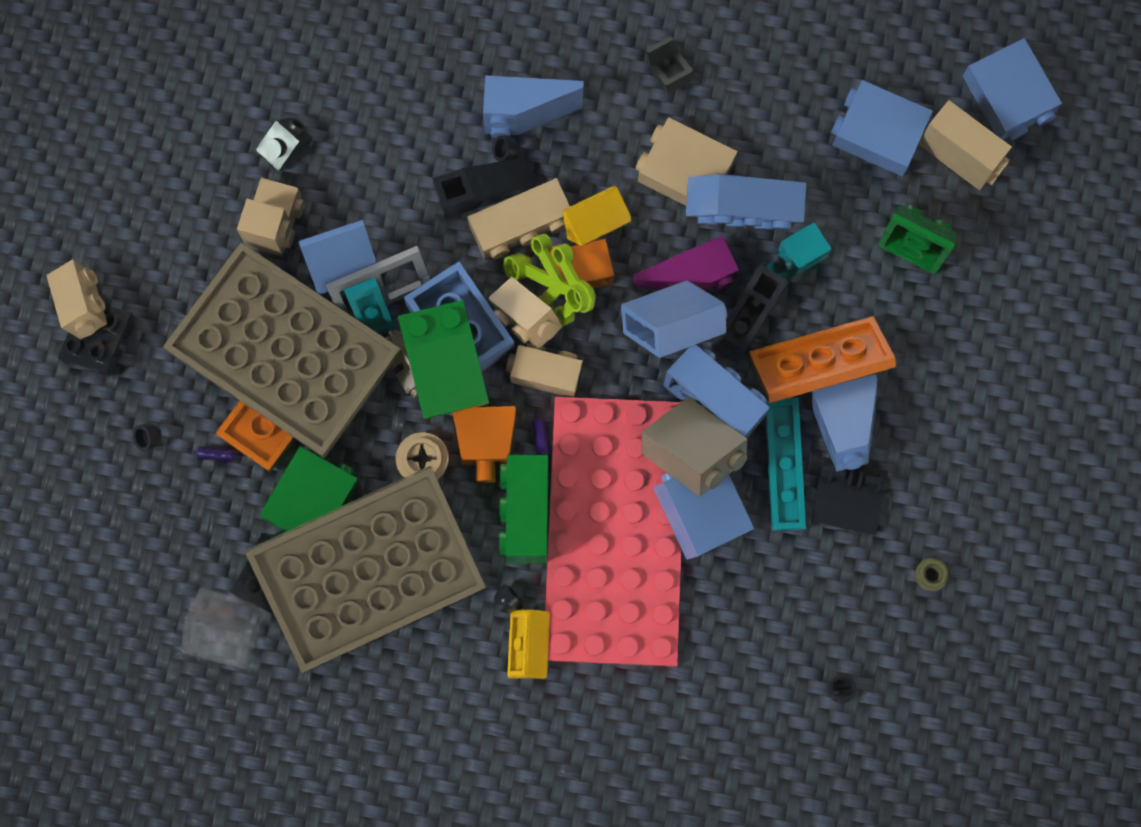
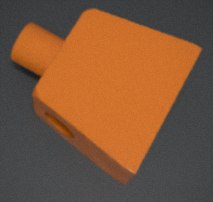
[453,406,516,483]

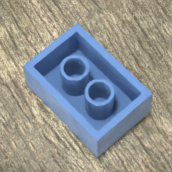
[686,174,806,230]
[404,262,515,372]
[663,345,770,438]

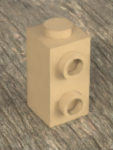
[46,259,107,339]
[488,277,562,349]
[506,343,582,397]

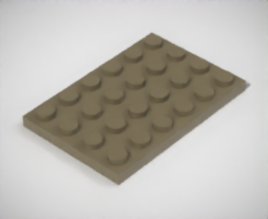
[163,243,401,458]
[245,466,486,673]

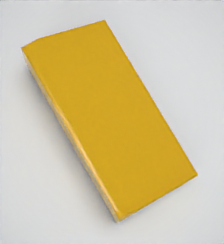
[562,186,631,246]
[507,609,550,679]

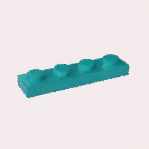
[765,398,806,531]

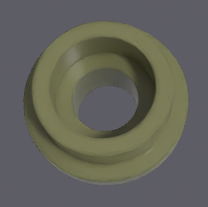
[915,558,949,592]

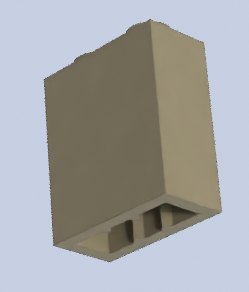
[641,397,747,497]

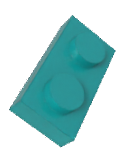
[344,277,395,335]

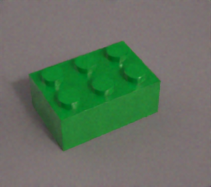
[499,455,548,564]

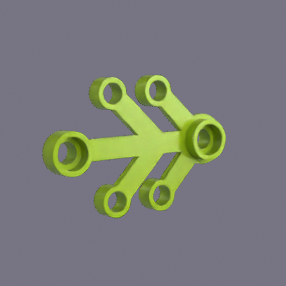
[503,234,595,326]

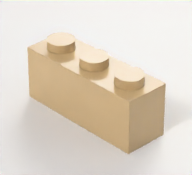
[467,178,570,259]

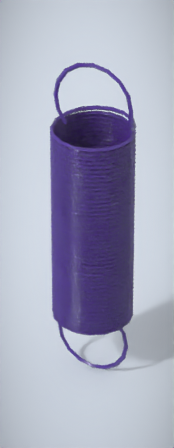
[531,411,552,464]
[188,446,243,462]

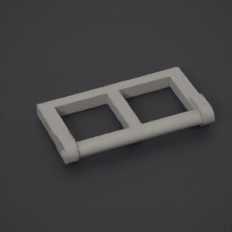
[326,246,431,319]

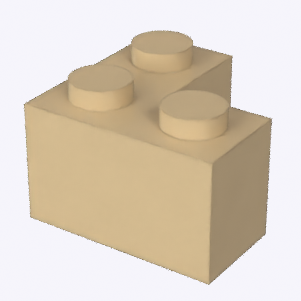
[237,178,304,257]

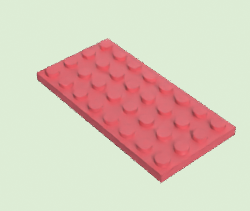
[545,397,681,667]

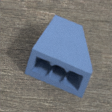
[812,374,878,472]

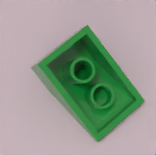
[877,204,958,275]
[398,300,489,420]

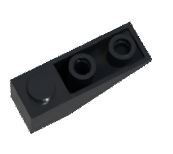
[432,157,536,219]

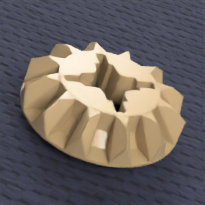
[396,432,449,480]

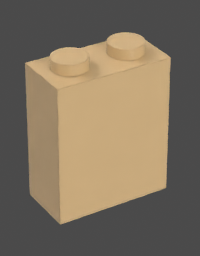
[918,100,1012,190]
[635,117,738,206]

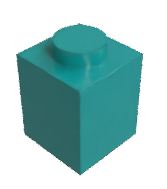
[777,222,832,276]

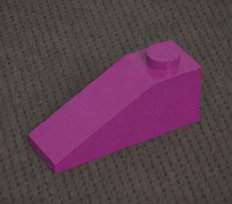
[632,236,739,291]

